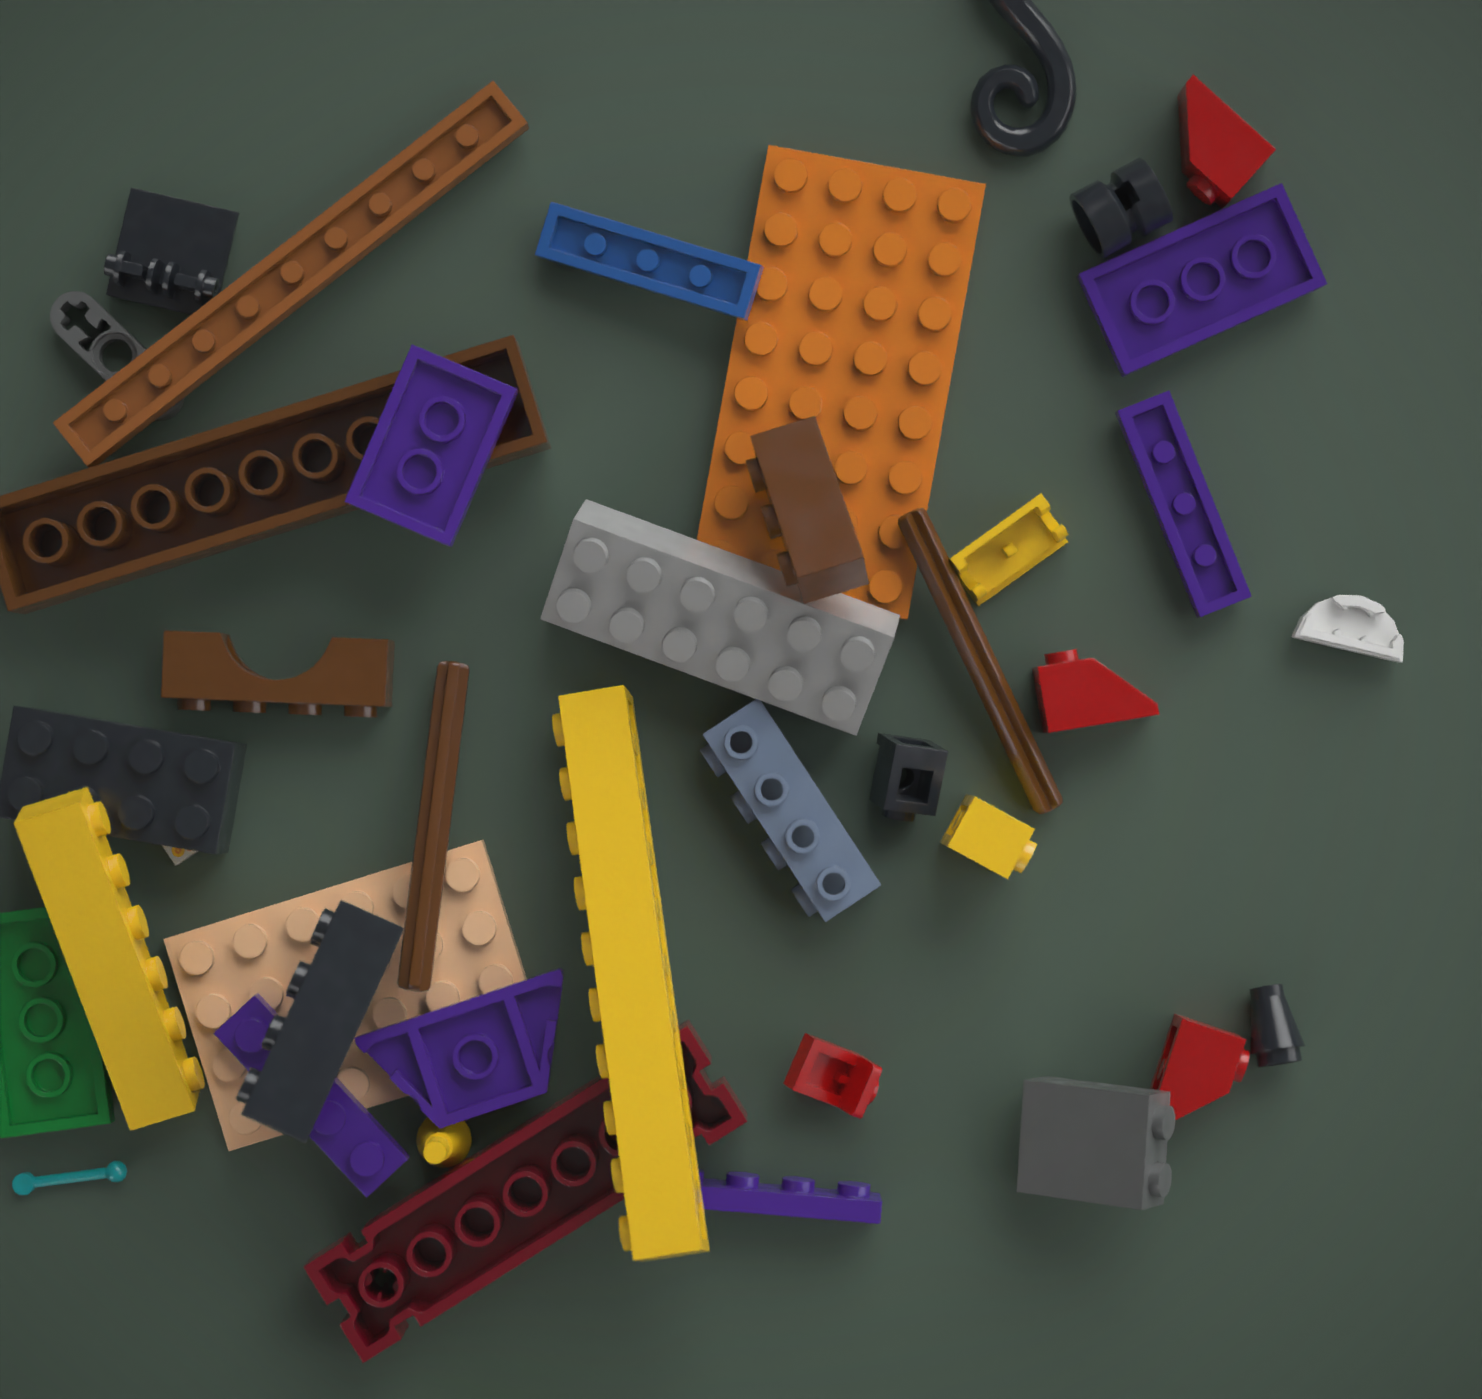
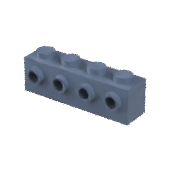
[700,699,881,922]

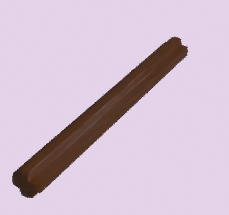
[898,508,1063,815]
[397,661,470,992]

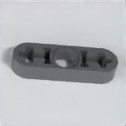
[50,291,184,421]

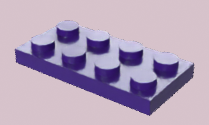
[1077,183,1327,377]

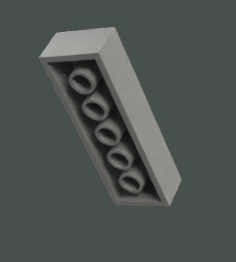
[540,499,900,736]

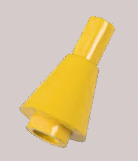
[416,1118,472,1168]

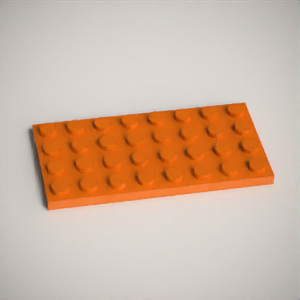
[697,145,986,620]

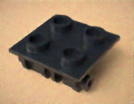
[104,188,239,315]

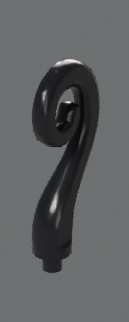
[971,0,1076,157]

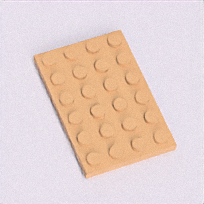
[163,839,527,1151]

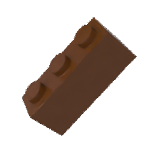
[745,416,869,604]

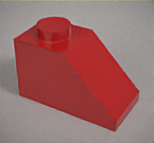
[1178,74,1276,209]
[1032,649,1159,733]
[1150,1013,1250,1120]

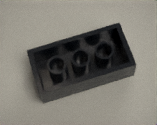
[0,706,247,854]
[236,900,404,1144]

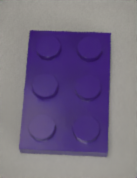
[344,344,518,548]

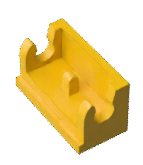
[950,493,1069,606]

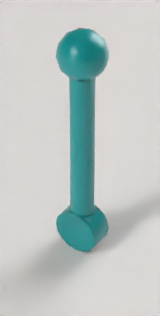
[12,1161,127,1195]

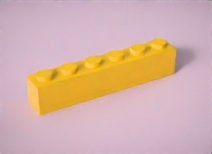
[14,787,205,1131]

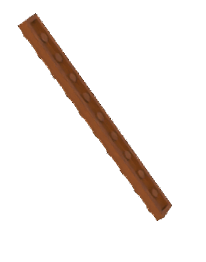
[53,80,529,468]

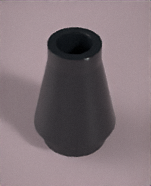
[1249,984,1305,1068]

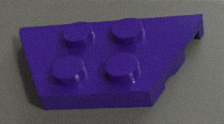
[354,967,564,1129]

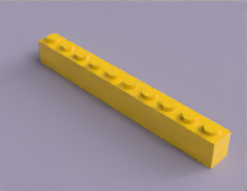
[552,685,710,1262]

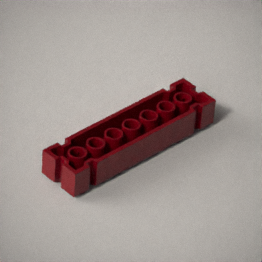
[303,1019,747,1363]

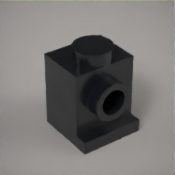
[869,733,948,822]

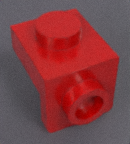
[783,1033,882,1119]

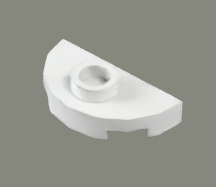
[1291,595,1404,663]

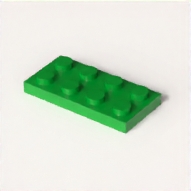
[0,907,115,1138]

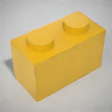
[940,794,1037,879]

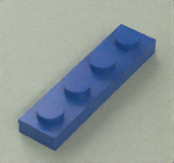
[535,202,764,321]

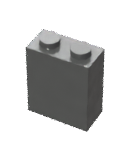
[1016,1076,1175,1210]

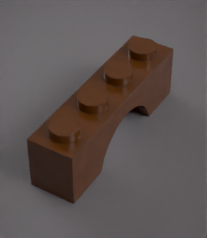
[161,630,395,718]

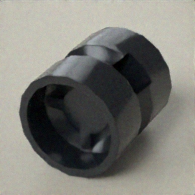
[1069,158,1173,259]

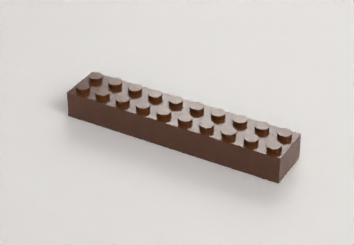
[0,334,552,614]

